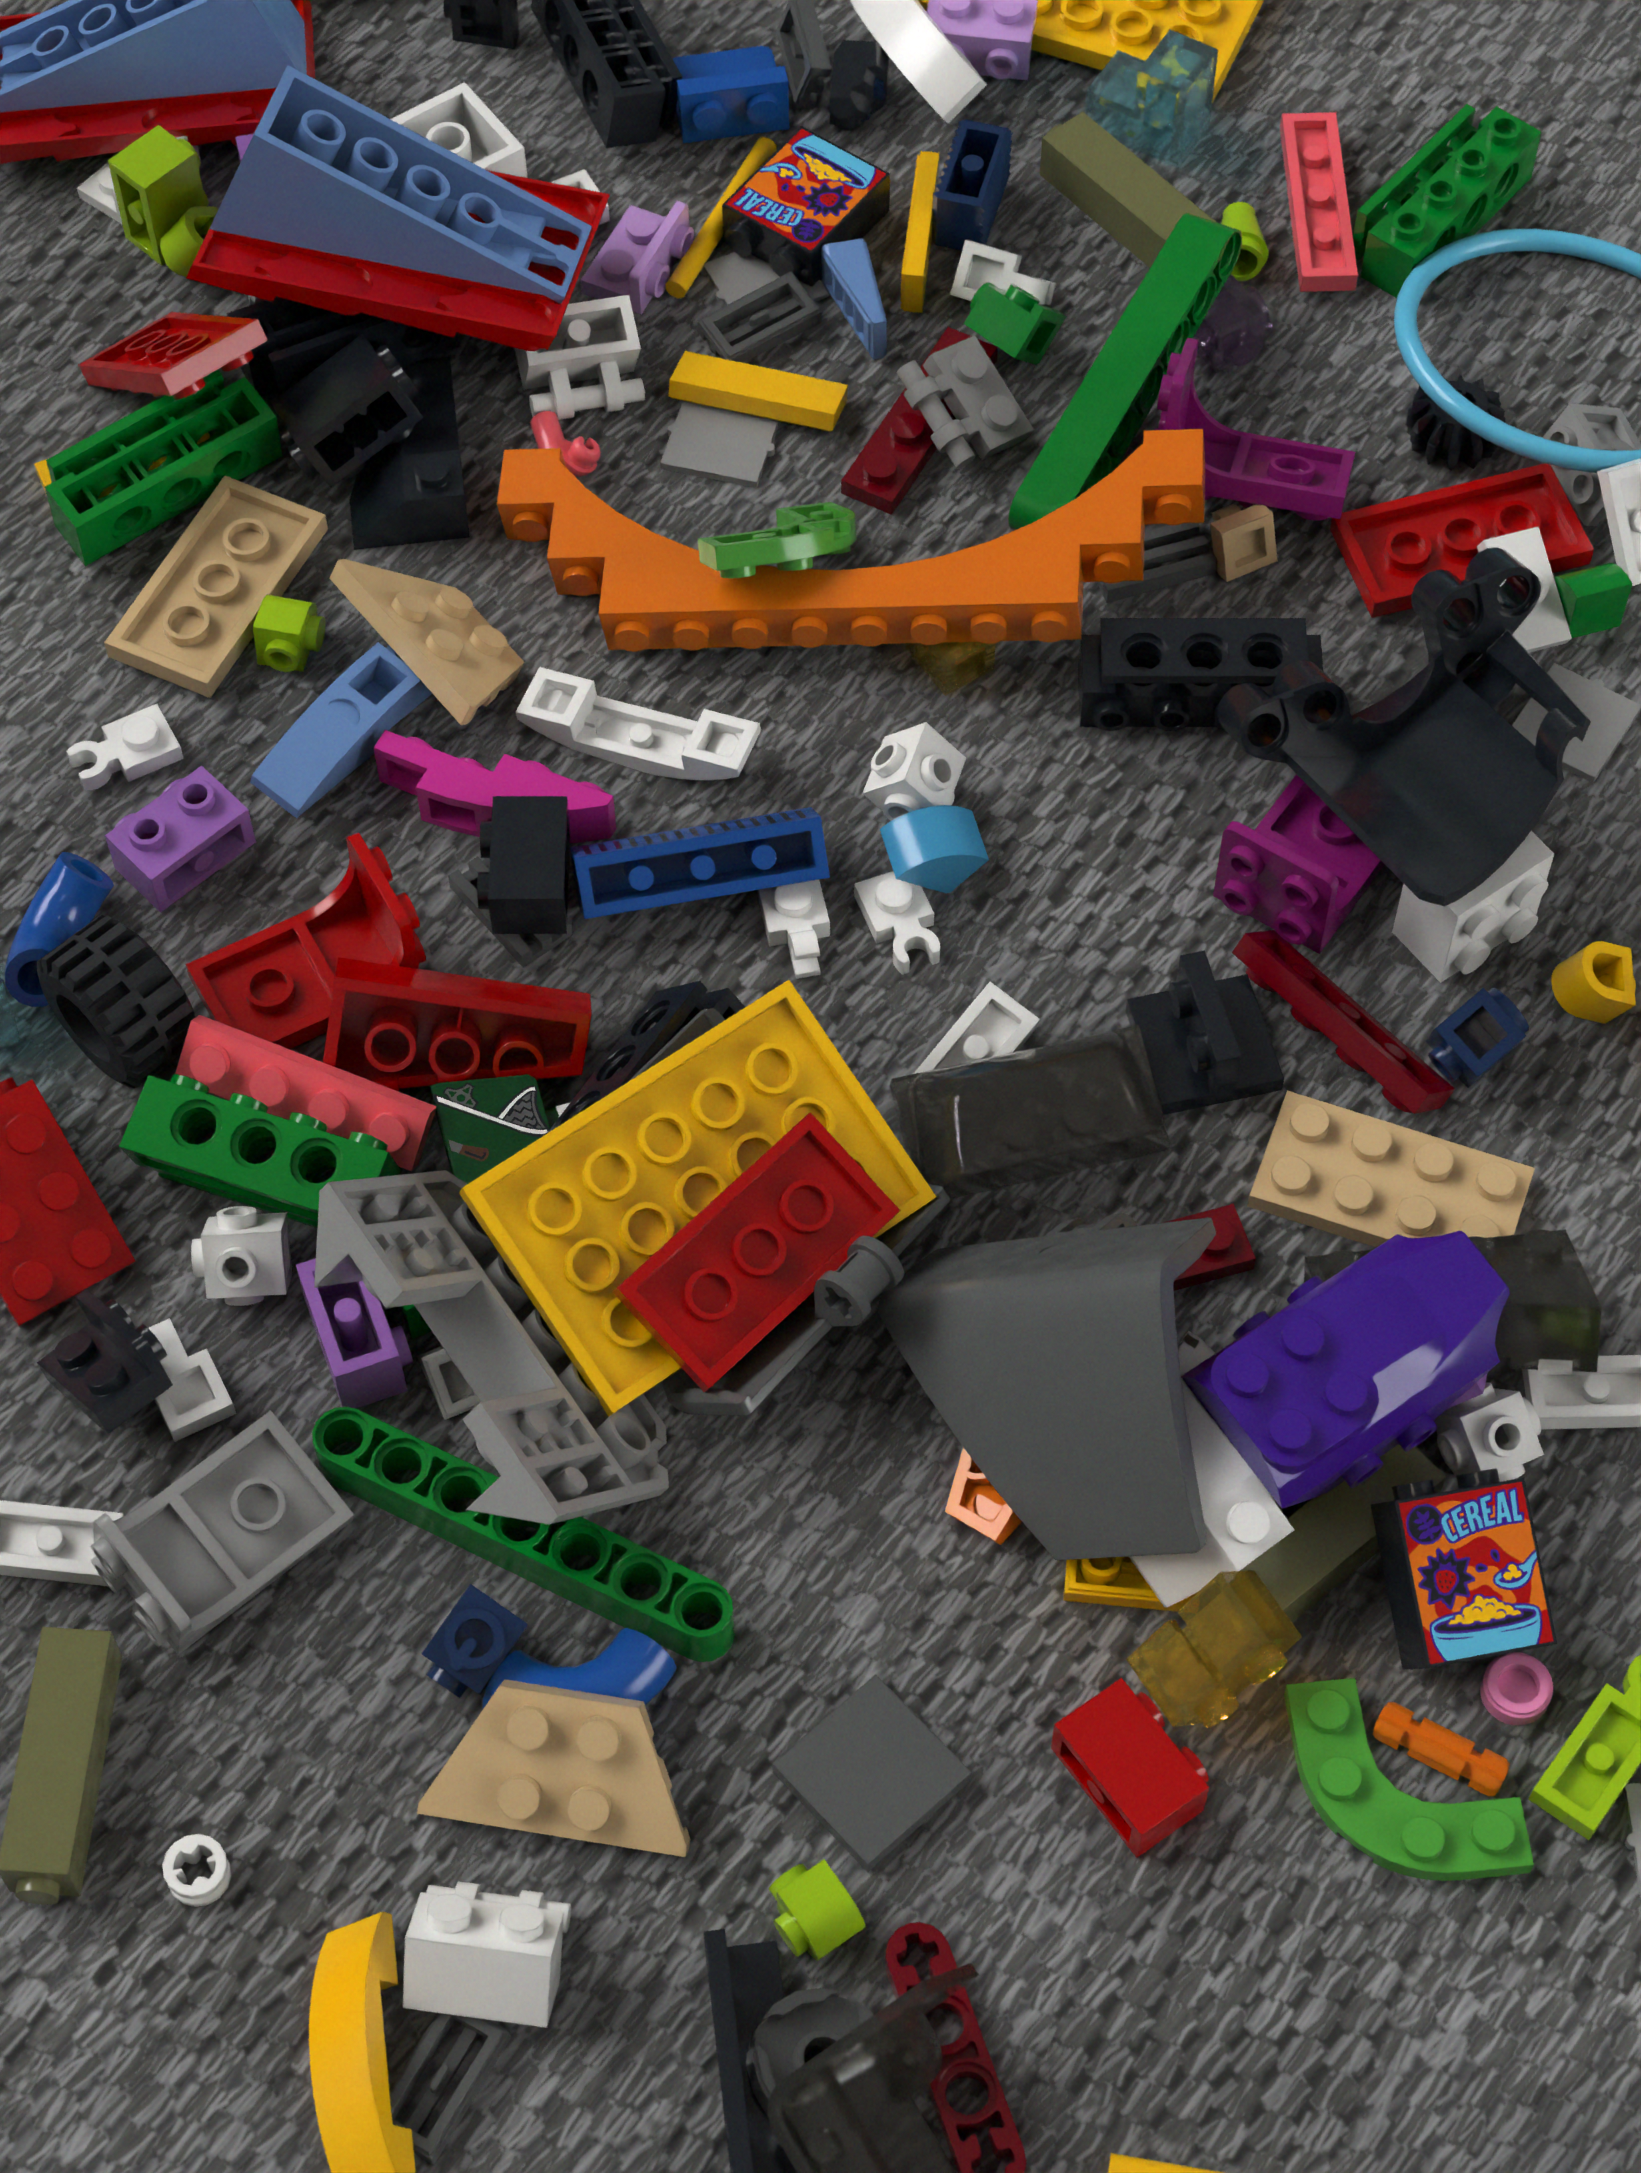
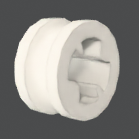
[162,1834,231,1907]

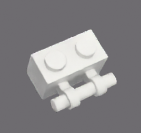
[515,295,645,420]
[403,1881,571,2028]

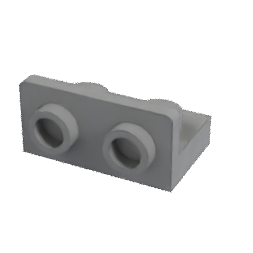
[1543,403,1641,526]

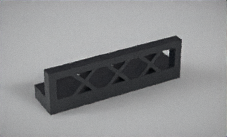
[703,1929,806,2173]

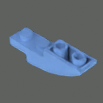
[250,642,432,818]

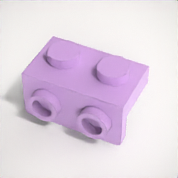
[927,0,1038,80]

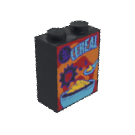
[722,126,890,287]
[1371,1468,1557,1670]

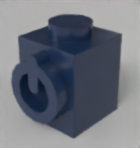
[1426,988,1529,1088]
[421,1584,529,1698]

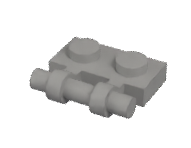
[896,335,1034,469]

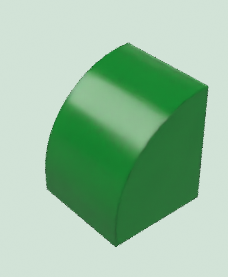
[1554,563,1632,638]

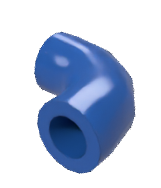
[5,852,114,1007]
[482,1628,677,1709]

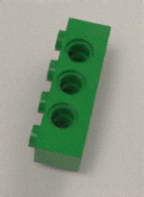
[1353,104,1542,298]
[45,369,282,566]
[119,1074,401,1228]

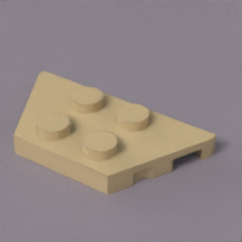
[329,559,524,725]
[417,1679,691,1857]

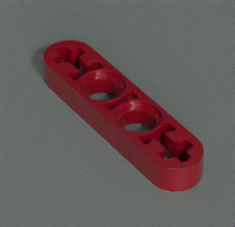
[885,1922,1027,2173]

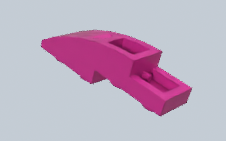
[373,730,616,843]

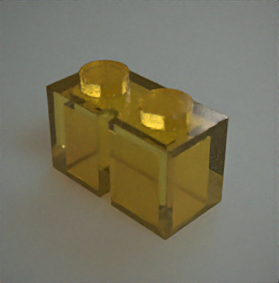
[1126,1570,1302,1728]

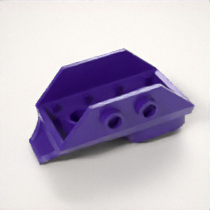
[1181,1231,1510,1509]

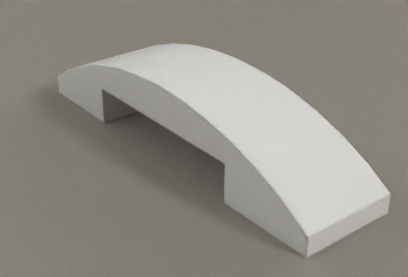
[851,0,987,124]
[515,667,761,780]

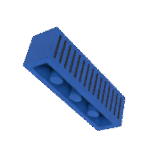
[569,807,830,919]

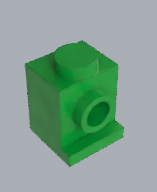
[964,282,1067,365]

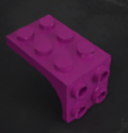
[1155,338,1355,521]
[1213,774,1385,954]

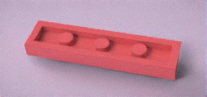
[1280,112,1358,292]
[175,1015,437,1171]

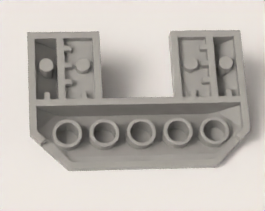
[314,1170,669,1525]

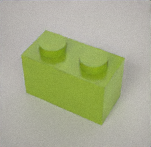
[108,125,209,266]

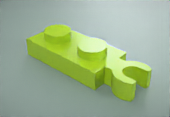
[1528,1655,1641,1840]

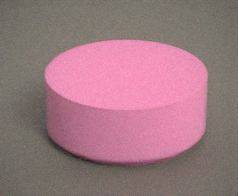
[1480,1652,1553,1726]

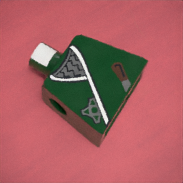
[430,1075,571,1184]

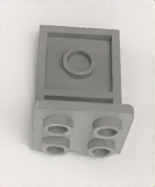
[91,1410,354,1655]

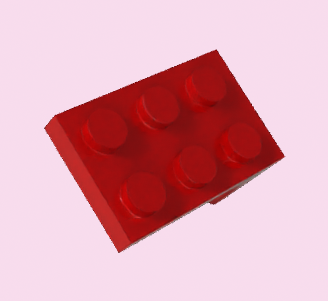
[186,832,426,1049]
[0,1077,135,1327]

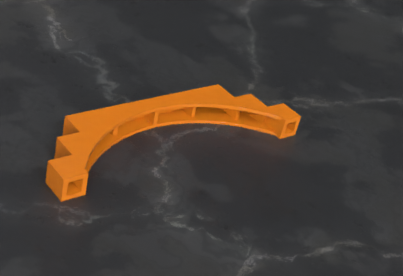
[497,429,1205,652]

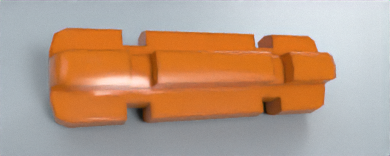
[1373,1702,1510,1796]

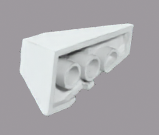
[1129,1380,1294,1608]

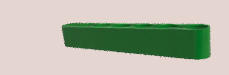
[1008,213,1242,530]
[312,1407,735,1662]

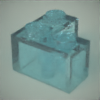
[1085,30,1218,169]

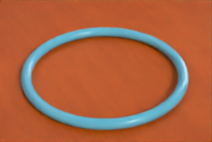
[1394,229,1641,473]

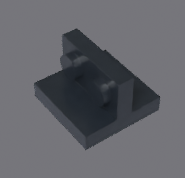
[1125,950,1284,1116]

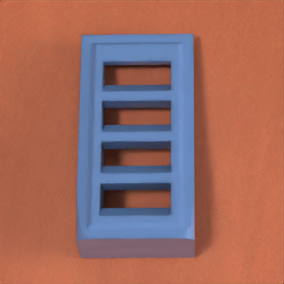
[821,238,887,360]

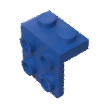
[672,46,789,143]

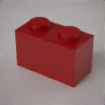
[1051,1678,1209,1858]

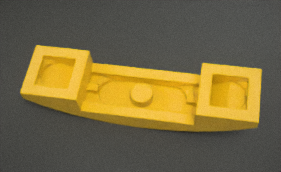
[309,1912,416,2173]

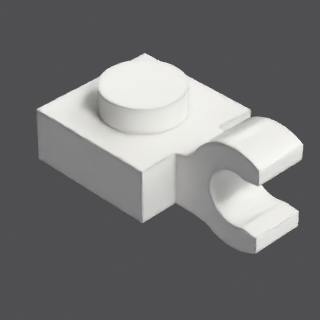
[950,240,1056,305]
[757,879,830,979]
[149,1318,236,1442]

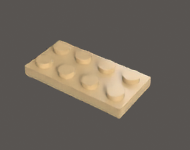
[104,476,328,698]
[1247,1090,1535,1277]

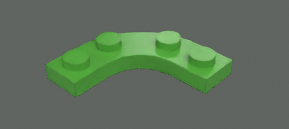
[698,502,857,578]
[1284,1678,1534,1881]

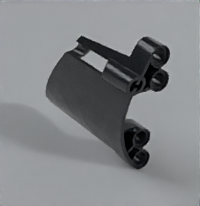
[1217,547,1591,906]

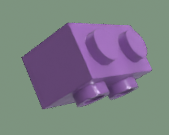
[105,766,256,913]
[296,1258,413,1409]

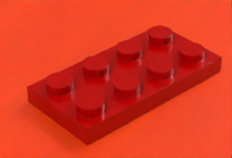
[78,312,268,400]
[1330,463,1594,618]
[613,1112,901,1392]

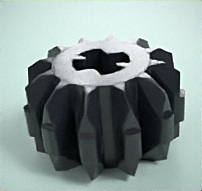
[1406,372,1506,471]

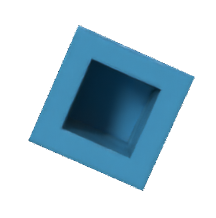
[880,805,989,893]

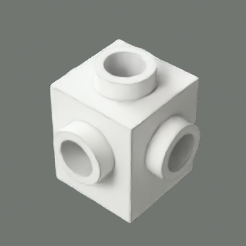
[862,722,966,821]
[191,1206,292,1306]
[1434,1382,1544,1482]

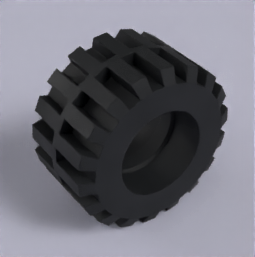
[37,915,196,1089]

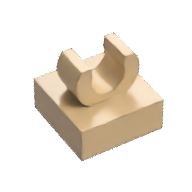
[1210,504,1278,582]

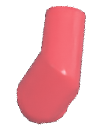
[530,411,601,477]

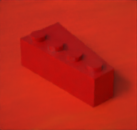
[323,957,592,1092]

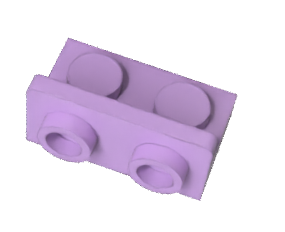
[581,201,694,314]

